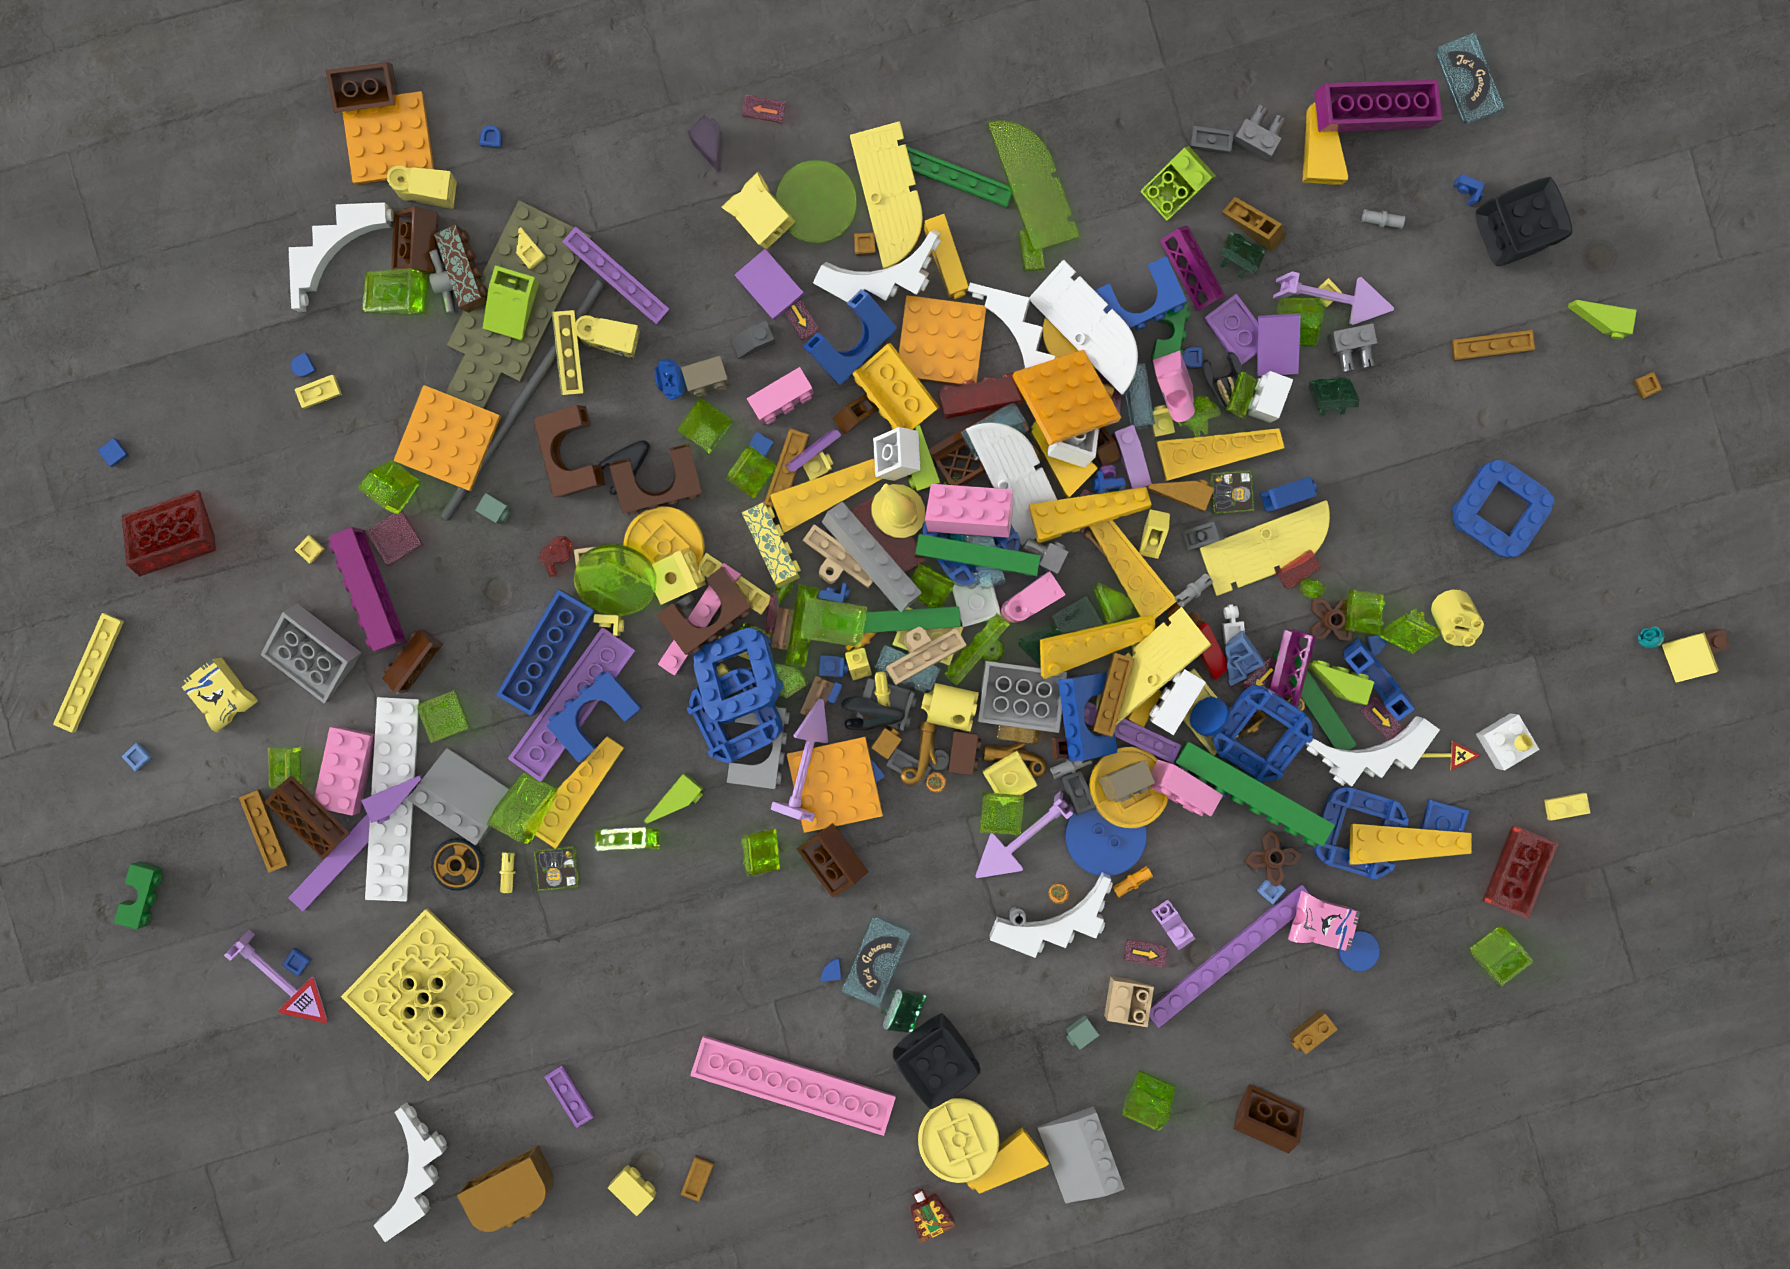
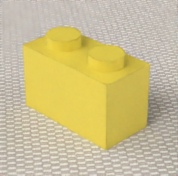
[608,1164,656,1216]

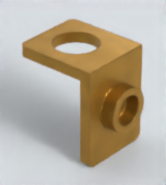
[1238,709,1267,736]

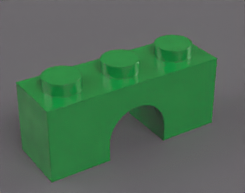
[1151,303,1190,362]
[114,862,162,929]

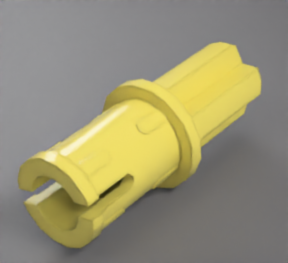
[874,672,891,707]
[499,852,516,893]

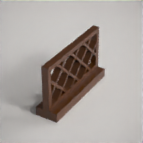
[928,408,1009,486]
[265,775,350,859]

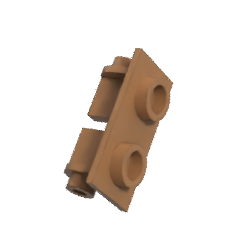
[771,608,797,650]
[800,676,834,717]

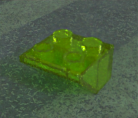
[1276,298,1324,346]
[774,662,809,698]
[1469,925,1534,986]
[1122,1070,1176,1131]

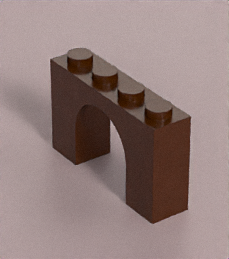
[534,405,606,497]
[610,443,702,515]
[656,567,754,655]

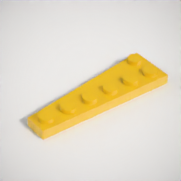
[1156,428,1285,481]
[770,459,882,533]
[1028,487,1152,543]
[1089,520,1177,619]
[1040,615,1155,679]
[522,736,625,849]
[1350,824,1472,865]

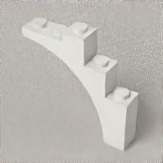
[813,229,941,302]
[1305,716,1440,786]
[990,872,1113,958]
[374,1103,448,1242]

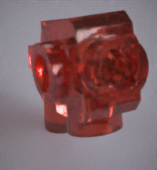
[538,536,572,577]

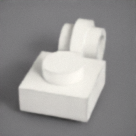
[1222,604,1245,644]

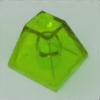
[677,398,733,454]
[1092,583,1133,623]

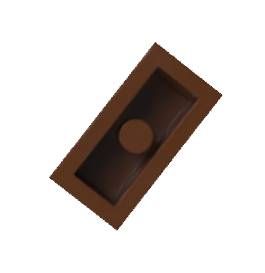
[948,730,981,775]

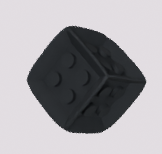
[1476,177,1572,267]
[893,1013,981,1109]

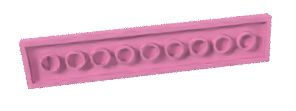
[690,1035,896,1136]

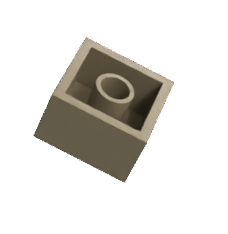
[681,356,731,398]
[1098,760,1155,803]

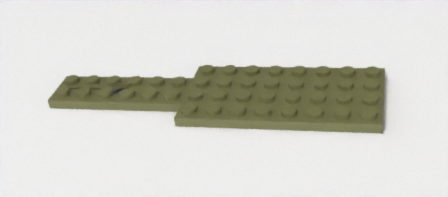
[445,200,592,409]

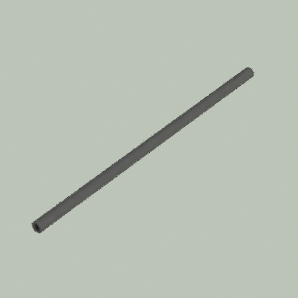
[440,280,605,520]

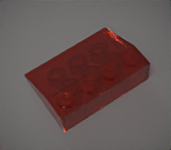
[122,490,216,577]

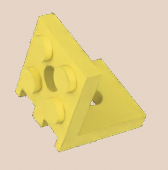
[644,548,706,605]

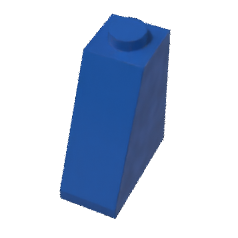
[1260,477,1317,512]

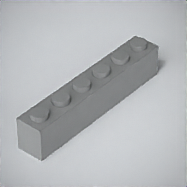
[822,502,922,613]

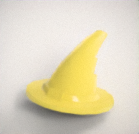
[871,483,926,538]

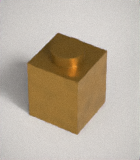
[871,726,902,759]

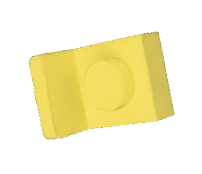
[1149,405,1175,437]
[802,451,833,481]
[594,614,624,636]
[845,648,872,681]

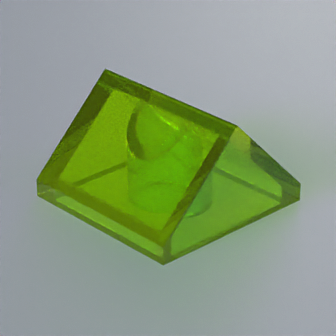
[268,747,301,789]

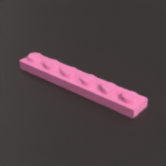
[658,563,742,676]

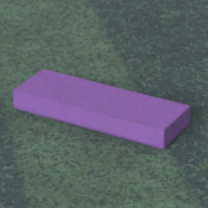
[785,430,841,472]
[545,1065,594,1128]

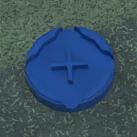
[654,359,686,400]
[1190,697,1230,737]
[1339,930,1380,971]

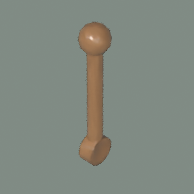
[1084,531,1110,564]

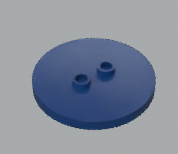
[1065,809,1147,876]

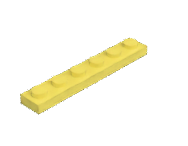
[53,613,124,733]

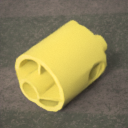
[1431,590,1484,647]
[921,683,979,732]

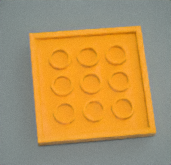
[343,91,434,185]
[899,295,986,387]
[1012,349,1121,445]
[393,385,501,491]
[787,736,883,833]

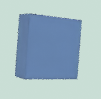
[121,742,153,771]
[1256,880,1286,904]

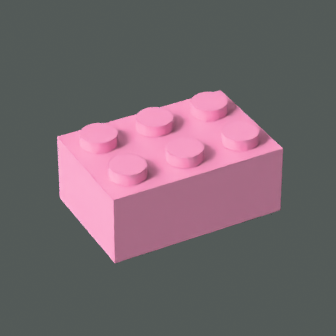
[747,367,814,425]
[1151,760,1223,816]

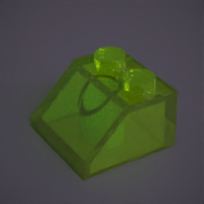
[357,460,421,515]

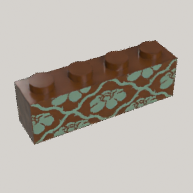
[434,224,488,313]

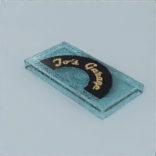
[1435,33,1504,124]
[842,916,910,1007]

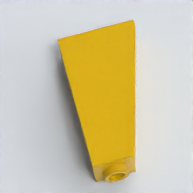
[1302,103,1348,185]
[924,214,969,299]
[1030,421,1098,499]
[966,1127,1049,1194]

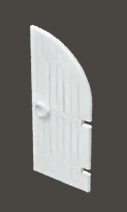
[1029,260,1138,395]
[966,423,1057,545]

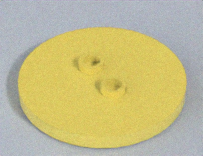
[918,1098,999,1183]

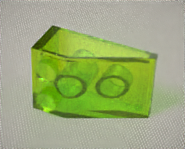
[362,268,429,316]
[799,597,867,647]
[487,772,558,844]

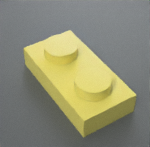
[295,375,342,409]
[1544,793,1590,820]

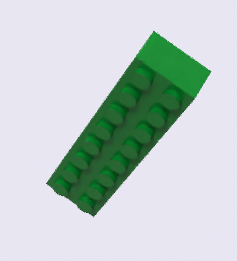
[1174,742,1335,847]

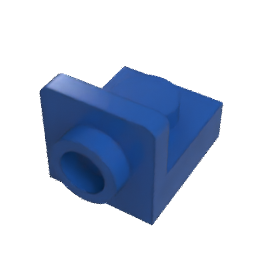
[1453,174,1485,206]
[1092,470,1126,494]
[819,582,850,604]
[819,655,848,678]

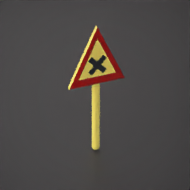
[1421,741,1481,770]

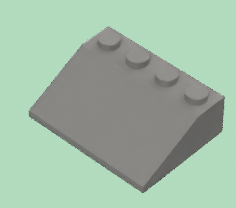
[260,603,361,704]
[978,661,1067,733]
[408,748,515,845]
[1037,1106,1125,1204]

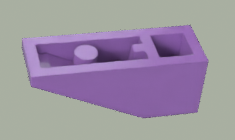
[361,774,424,824]

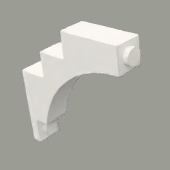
[289,202,394,312]
[968,283,1056,405]

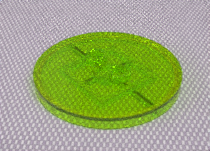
[776,160,857,243]
[574,544,657,616]

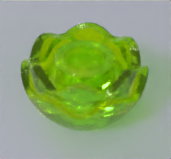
[1300,577,1325,598]
[979,637,1004,662]

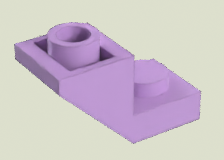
[1151,900,1195,950]

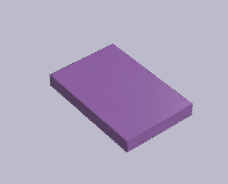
[735,249,805,321]
[1203,293,1258,365]
[1257,313,1301,376]

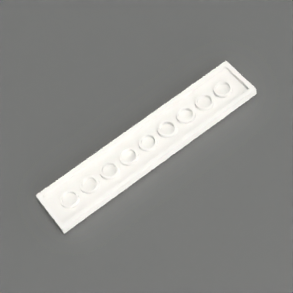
[365,697,420,901]

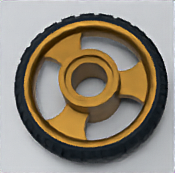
[431,838,484,891]

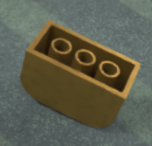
[457,1145,554,1232]

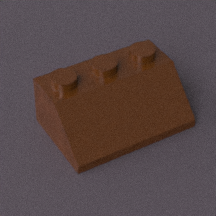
[325,62,396,113]
[391,207,438,275]
[382,629,443,694]
[797,823,869,897]
[1233,1084,1304,1154]

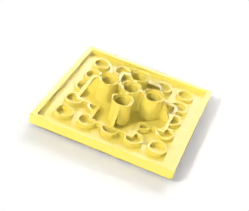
[341,908,514,1081]

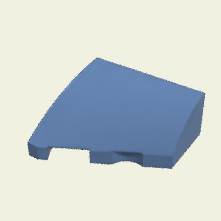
[1225,631,1265,686]

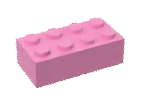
[925,484,1014,538]
[314,726,375,816]

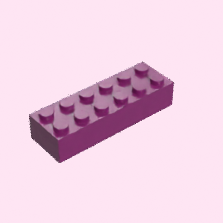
[1314,80,1442,132]
[328,527,407,651]

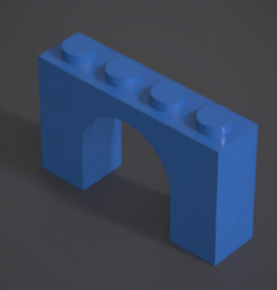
[1094,256,1187,331]
[803,289,897,385]
[1343,637,1415,722]
[546,671,643,763]
[1058,672,1118,761]

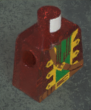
[910,1188,955,1243]

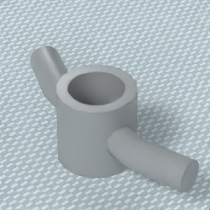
[429,250,455,314]

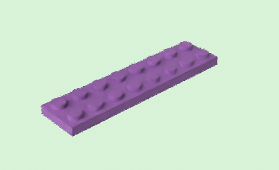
[508,627,636,782]

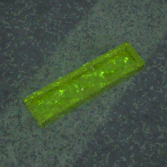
[785,584,819,667]
[944,613,1010,686]

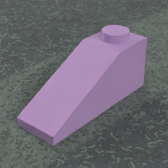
[1112,425,1152,489]

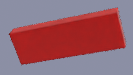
[1198,622,1228,680]

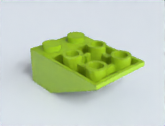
[1140,146,1216,221]
[483,265,540,340]
[1308,660,1374,705]

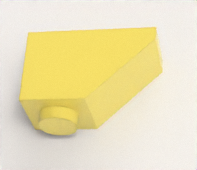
[1139,509,1170,559]

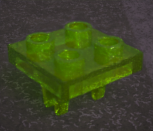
[1177,396,1221,437]
[725,445,777,499]
[911,563,955,608]
[1345,590,1386,635]
[1380,608,1440,653]
[416,690,470,743]
[980,792,1024,835]
[741,829,780,876]

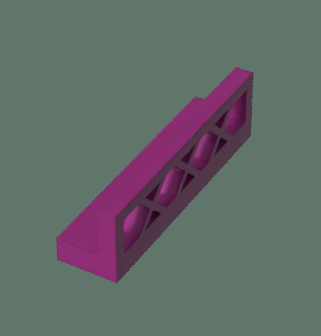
[1160,226,1226,311]
[1270,629,1316,708]

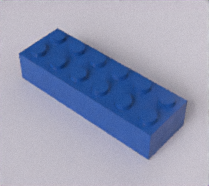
[496,589,597,716]

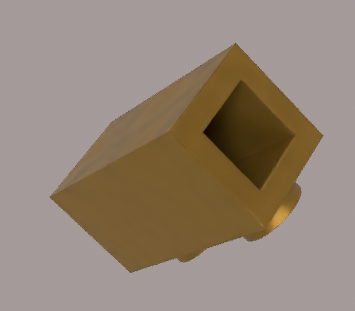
[1289,1009,1338,1054]

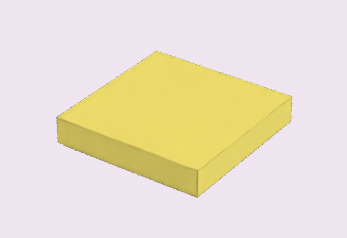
[1662,633,1719,682]
[982,751,1038,805]

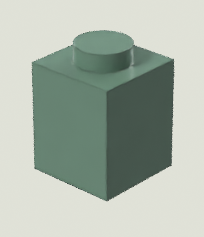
[475,493,511,524]
[1066,1015,1099,1050]

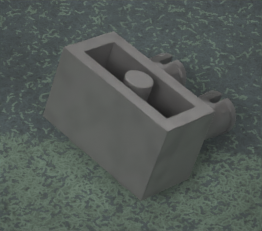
[1232,105,1286,163]
[1327,324,1377,373]
[1022,538,1068,575]

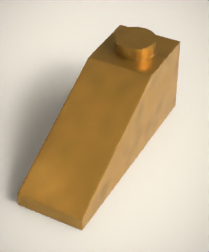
[1222,197,1286,252]
[1147,479,1214,512]

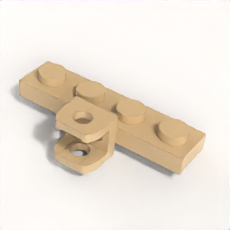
[802,524,873,588]
[886,627,966,685]

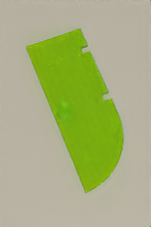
[987,120,1080,251]

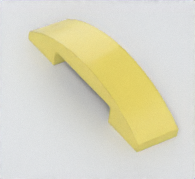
[698,553,773,615]

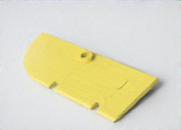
[850,121,923,269]
[1199,500,1330,596]
[1097,607,1211,725]

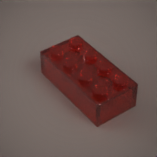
[938,373,1025,420]
[1482,826,1559,919]

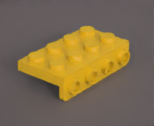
[853,343,940,430]

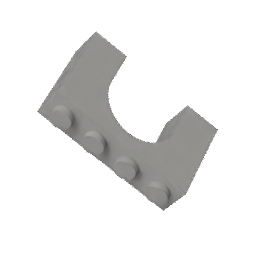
[727,706,790,789]

